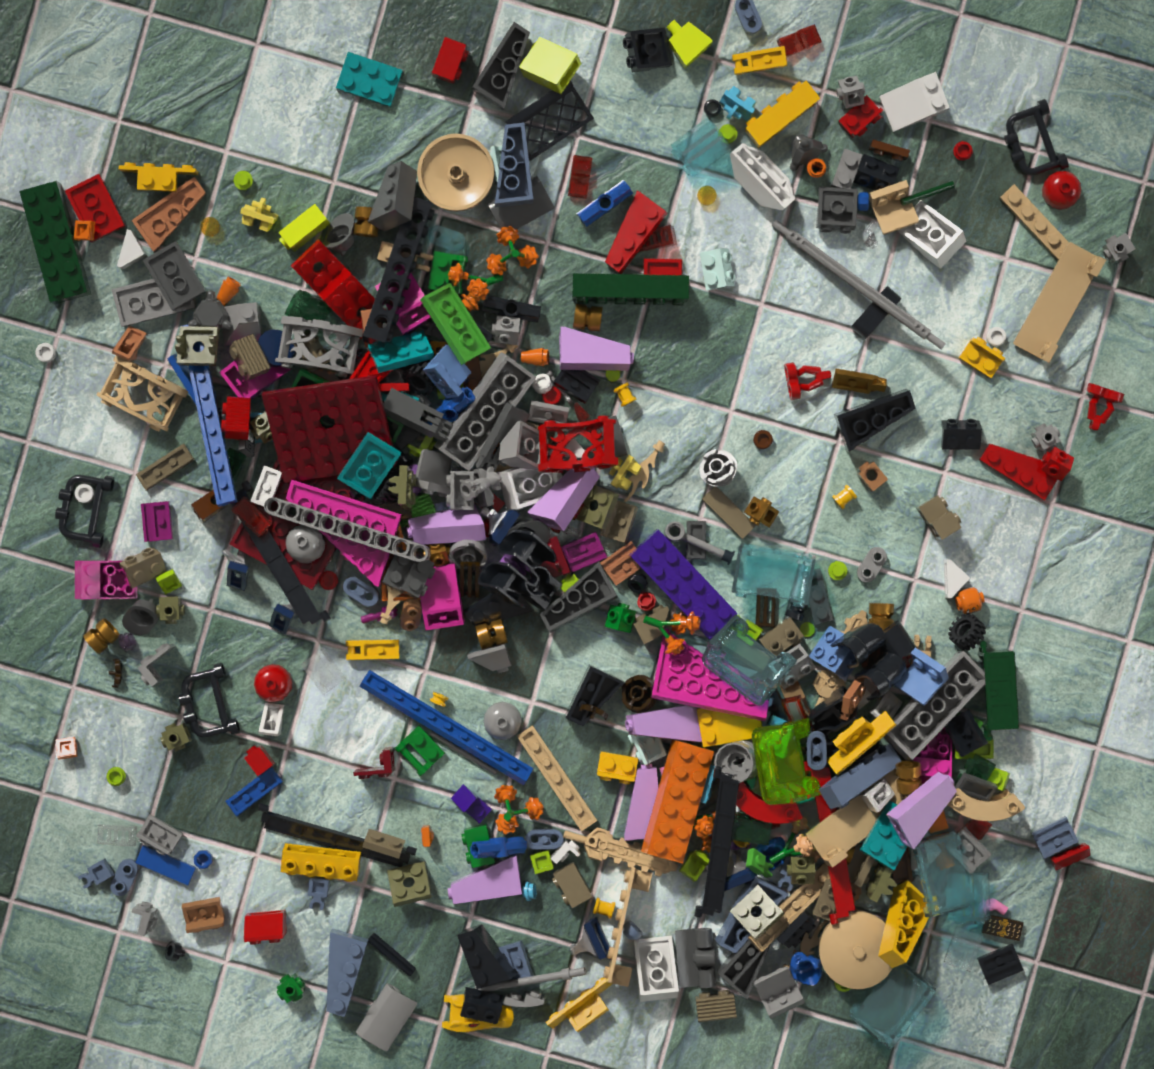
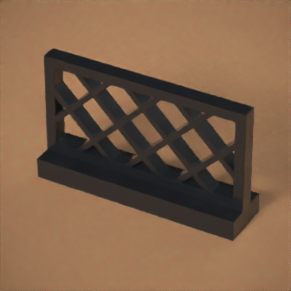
[504,81,594,161]

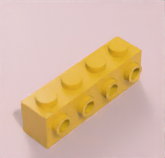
[744,80,820,149]
[281,843,361,882]

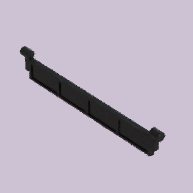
[231,480,331,625]
[694,766,740,917]
[258,803,417,867]

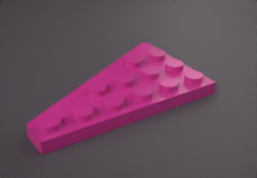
[286,480,402,587]
[651,628,769,721]

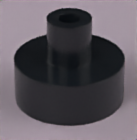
[627,574,648,594]
[165,941,185,962]

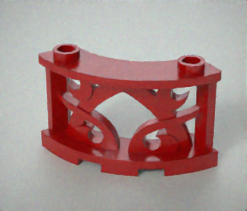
[538,416,618,473]
[737,782,803,824]

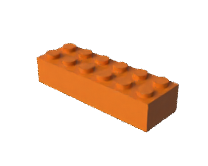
[641,740,714,864]

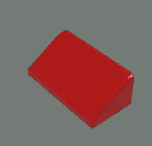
[1050,843,1091,870]

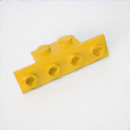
[119,162,199,192]
[827,711,897,775]
[546,977,612,1033]

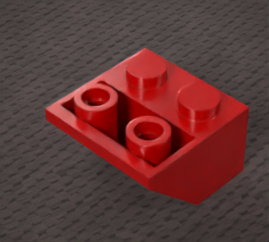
[244,910,287,945]

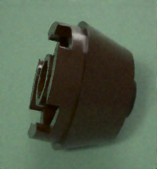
[622,675,658,713]

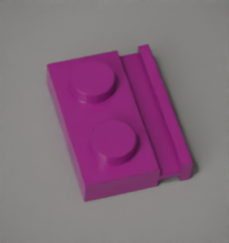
[141,501,173,542]
[561,532,607,572]

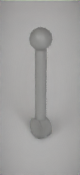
[546,370,573,404]

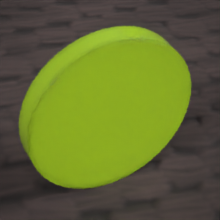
[606,370,620,382]
[800,622,815,637]

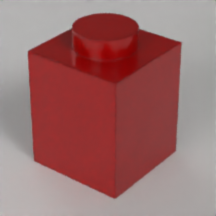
[244,745,275,776]

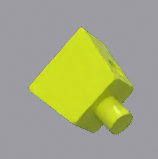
[666,20,713,69]

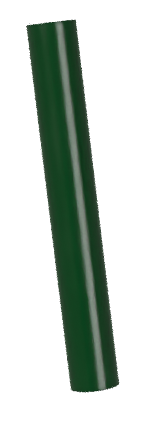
[900,181,955,206]

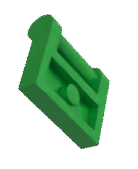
[428,251,468,295]
[394,725,445,776]

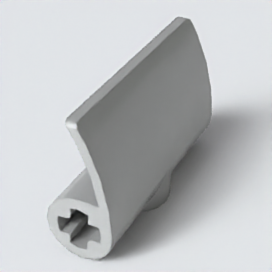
[356,983,417,1051]

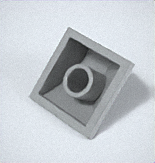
[223,302,262,346]
[498,420,540,470]
[467,643,512,673]

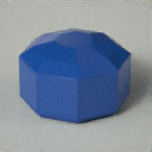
[857,192,869,211]
[194,850,213,869]

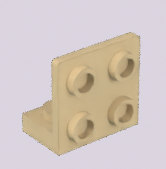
[870,180,919,235]

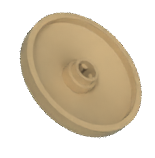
[417,134,495,212]
[819,911,892,989]

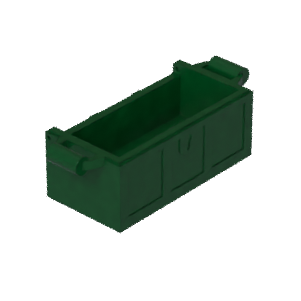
[977,640,1019,741]

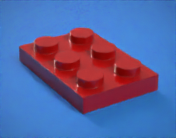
[65,174,126,243]

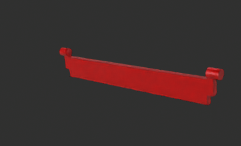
[801,761,855,924]

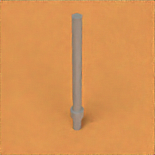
[475,967,586,992]

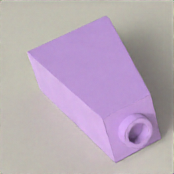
[559,327,634,371]
[528,468,600,531]
[406,504,486,545]
[625,705,702,742]
[624,764,658,841]
[886,772,957,849]
[448,854,522,904]

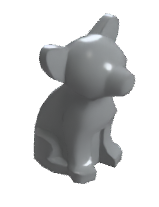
[460,466,502,501]

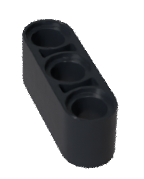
[851,285,902,339]

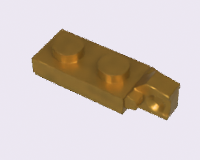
[832,368,887,394]

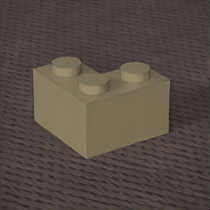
[916,495,962,540]

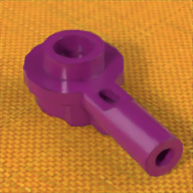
[361,605,398,624]

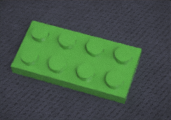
[420,283,491,365]

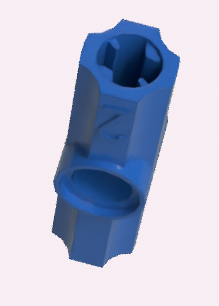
[577,180,633,227]
[425,387,475,425]
[470,837,527,859]

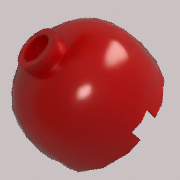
[1042,171,1082,210]
[254,664,293,703]

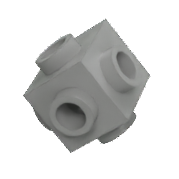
[836,76,865,109]
[1102,233,1135,263]
[491,316,520,345]
[1031,423,1061,452]

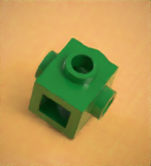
[605,603,636,633]
[277,973,306,1003]

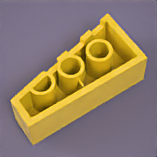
[878,881,935,968]

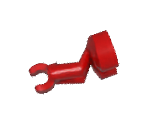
[784,362,831,400]
[1086,383,1125,430]

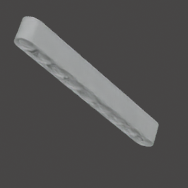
[264,497,431,562]

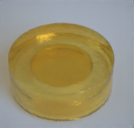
[697,186,717,206]
[200,217,220,237]

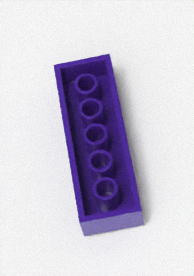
[629,529,738,640]

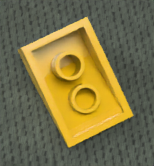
[696,708,764,747]

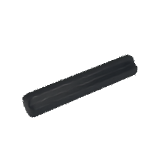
[368,933,416,976]

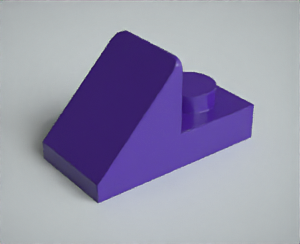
[451,784,492,824]

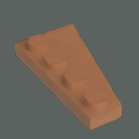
[131,177,207,253]

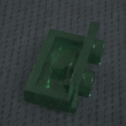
[285,290,332,332]
[955,753,996,784]
[732,810,772,845]

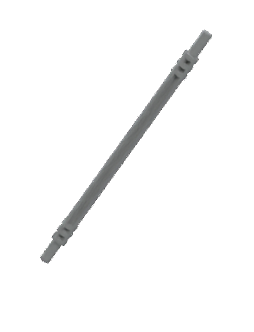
[772,220,946,350]

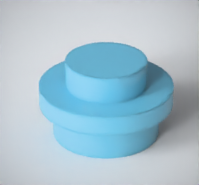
[522,882,537,901]

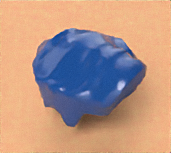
[755,837,785,872]
[789,952,822,986]

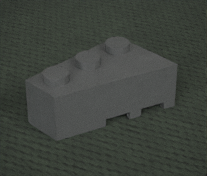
[368,161,417,232]
[717,939,771,1000]

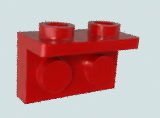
[838,95,883,138]

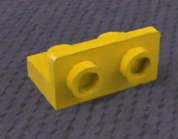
[959,337,1006,379]
[597,751,638,784]

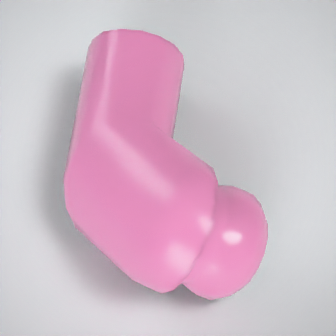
[978,898,1008,915]

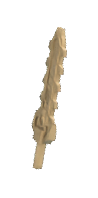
[812,610,868,708]
[563,827,678,877]

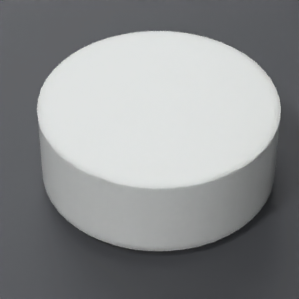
[986,327,1006,346]
[36,343,56,362]
[532,374,552,394]
[75,484,95,503]

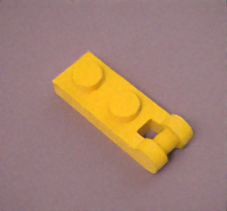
[732,46,788,75]
[345,639,400,660]

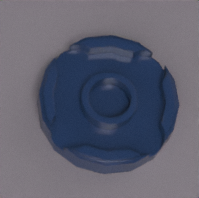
[258,329,295,367]

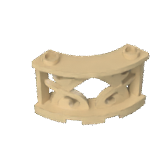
[96,355,188,432]
[947,786,1025,821]

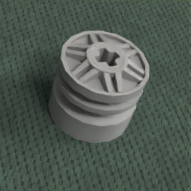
[714,740,763,782]

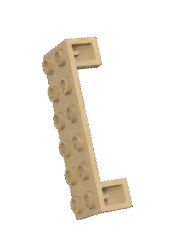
[1013,242,1106,363]
[806,768,909,867]
[603,867,653,987]

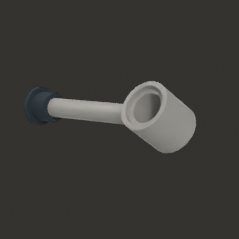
[664,521,735,565]

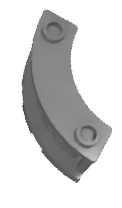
[275,316,363,378]

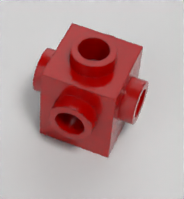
[1041,447,1074,481]

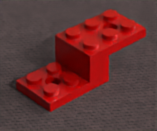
[291,239,386,339]

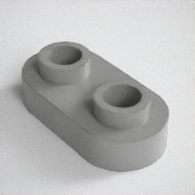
[857,547,887,582]

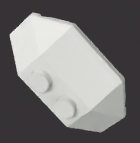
[730,143,795,210]

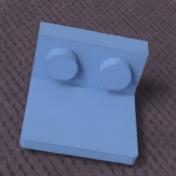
[423,345,471,399]
[809,626,856,681]
[895,647,949,706]

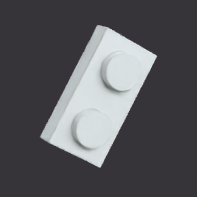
[251,466,282,507]

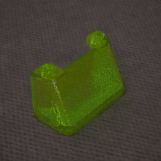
[752,718,822,805]

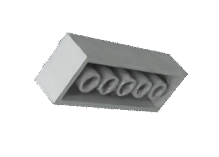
[434,352,536,471]
[883,651,985,761]

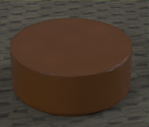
[753,430,773,449]

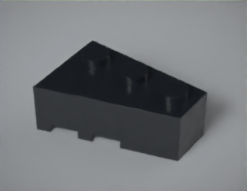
[564,664,625,726]
[457,924,518,989]

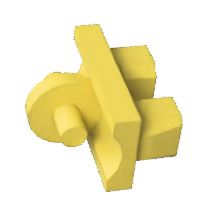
[240,198,278,232]
[608,455,642,491]

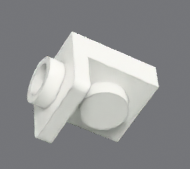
[551,840,580,864]

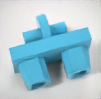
[719,86,756,121]

